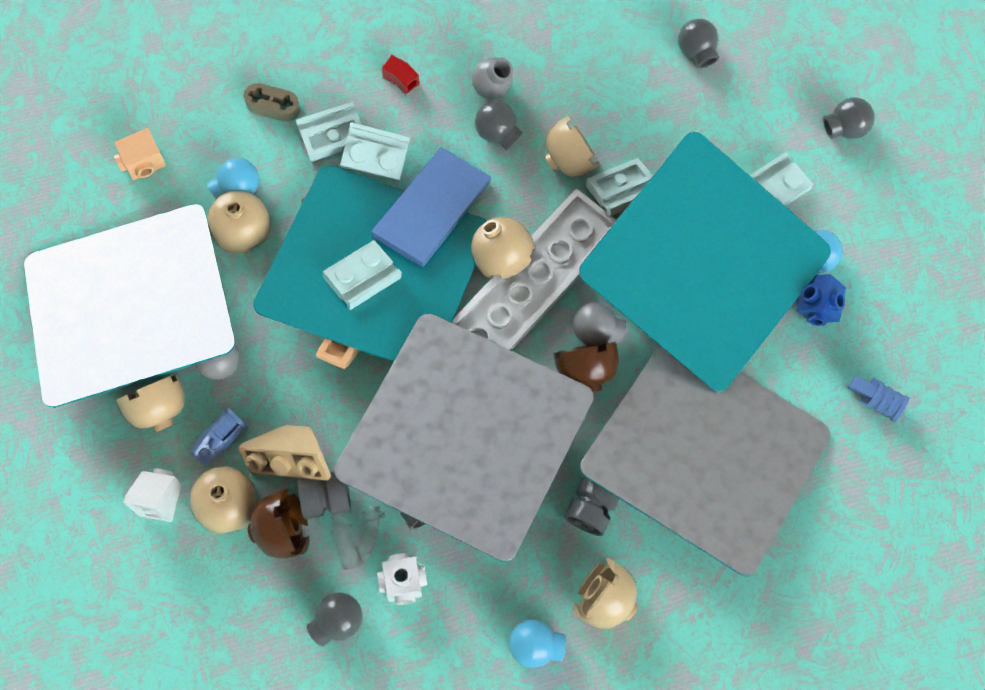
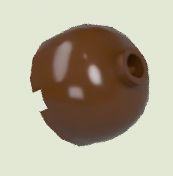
[553,341,619,392]
[248,489,310,559]

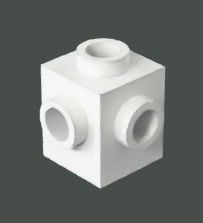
[377,553,427,605]

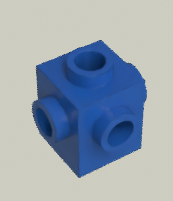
[796,274,846,326]

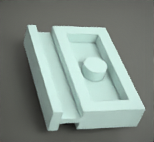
[296,102,362,162]
[340,122,410,182]
[750,152,813,206]
[586,158,653,217]
[323,240,402,310]

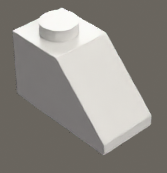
[123,468,182,522]

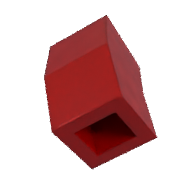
[382,54,420,95]

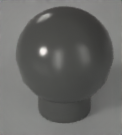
[678,19,719,69]
[823,97,875,139]
[475,101,523,150]
[307,592,363,646]

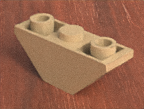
[238,425,331,480]

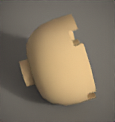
[544,115,601,178]
[208,190,271,253]
[471,217,536,279]
[116,374,185,432]
[190,466,258,534]
[573,558,638,629]

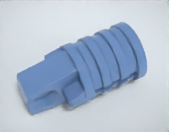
[848,376,910,422]
[189,407,249,466]

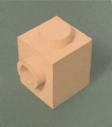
[114,128,166,180]

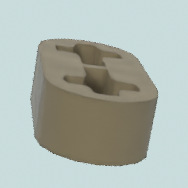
[243,83,300,122]

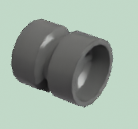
[298,471,351,519]
[564,476,620,536]

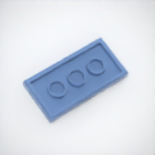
[371,147,491,268]

